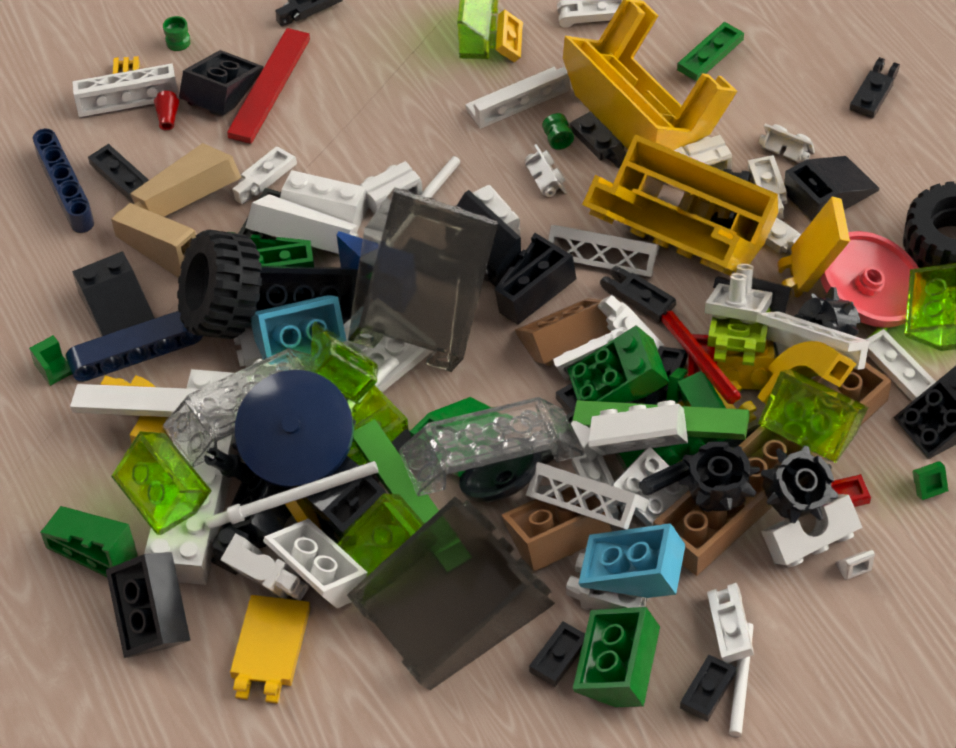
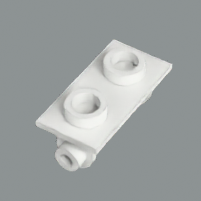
[758,123,815,163]
[525,144,567,197]

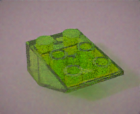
[310,322,378,404]

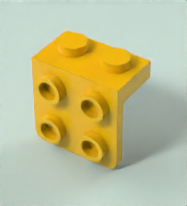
[717,337,775,390]

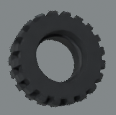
[903,181,956,285]
[177,229,262,339]

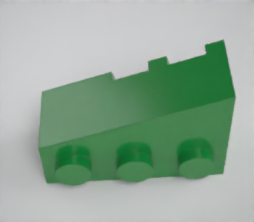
[230,232,314,267]

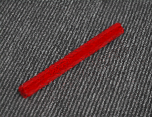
[661,311,741,404]

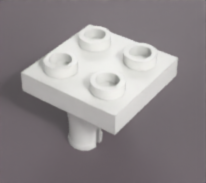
[705,264,773,324]
[611,446,689,526]

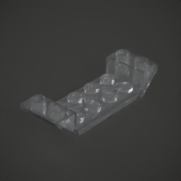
[163,348,343,468]
[399,397,584,496]

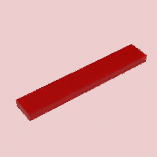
[227,28,310,144]

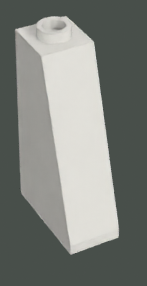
[245,194,359,254]

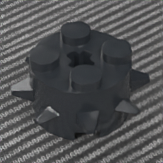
[794,287,860,336]
[678,442,760,512]
[761,445,838,524]

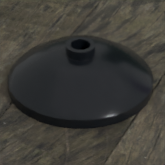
[459,439,541,503]

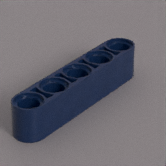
[32,128,94,233]
[66,311,203,382]

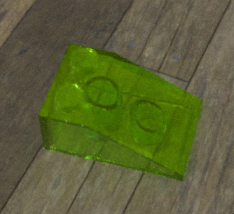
[337,494,436,600]

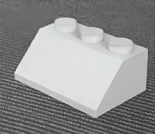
[280,170,368,233]
[589,401,688,455]
[263,519,367,609]

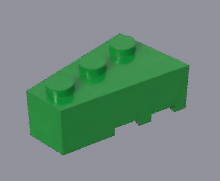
[40,506,138,577]

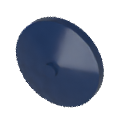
[235,370,354,488]

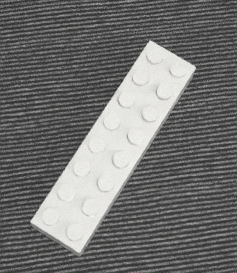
[144,369,243,585]

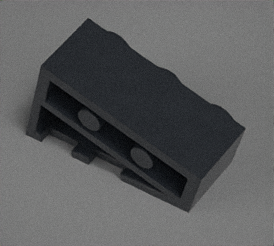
[494,233,577,325]

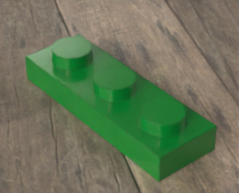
[677,21,744,82]

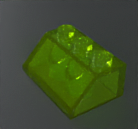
[457,0,498,59]
[904,263,956,351]
[758,369,869,463]
[111,431,212,535]

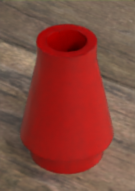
[154,91,179,130]

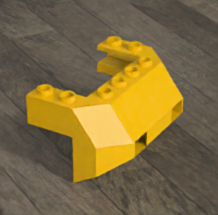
[563,0,738,150]
[582,134,778,276]

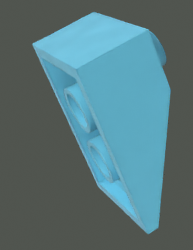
[578,523,685,598]

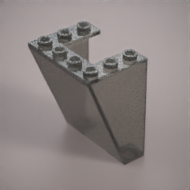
[348,187,498,372]
[347,497,555,690]

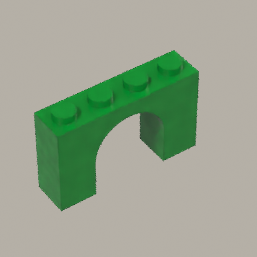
[615,371,727,471]

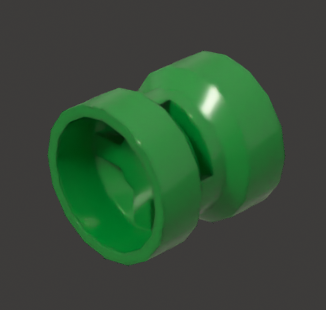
[163,16,191,51]
[542,113,574,150]

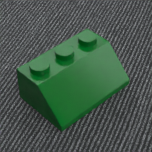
[573,607,660,708]

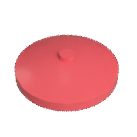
[820,231,925,328]

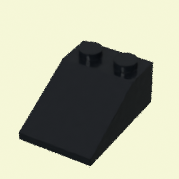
[179,50,264,115]
[72,251,155,337]

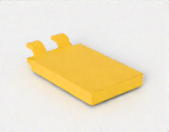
[777,197,850,298]
[230,595,311,704]

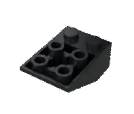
[784,156,880,221]
[893,366,956,459]
[292,456,386,539]

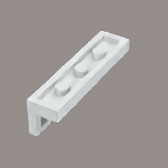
[72,63,179,117]
[466,67,570,129]
[548,225,660,277]
[756,311,870,370]
[526,462,649,530]

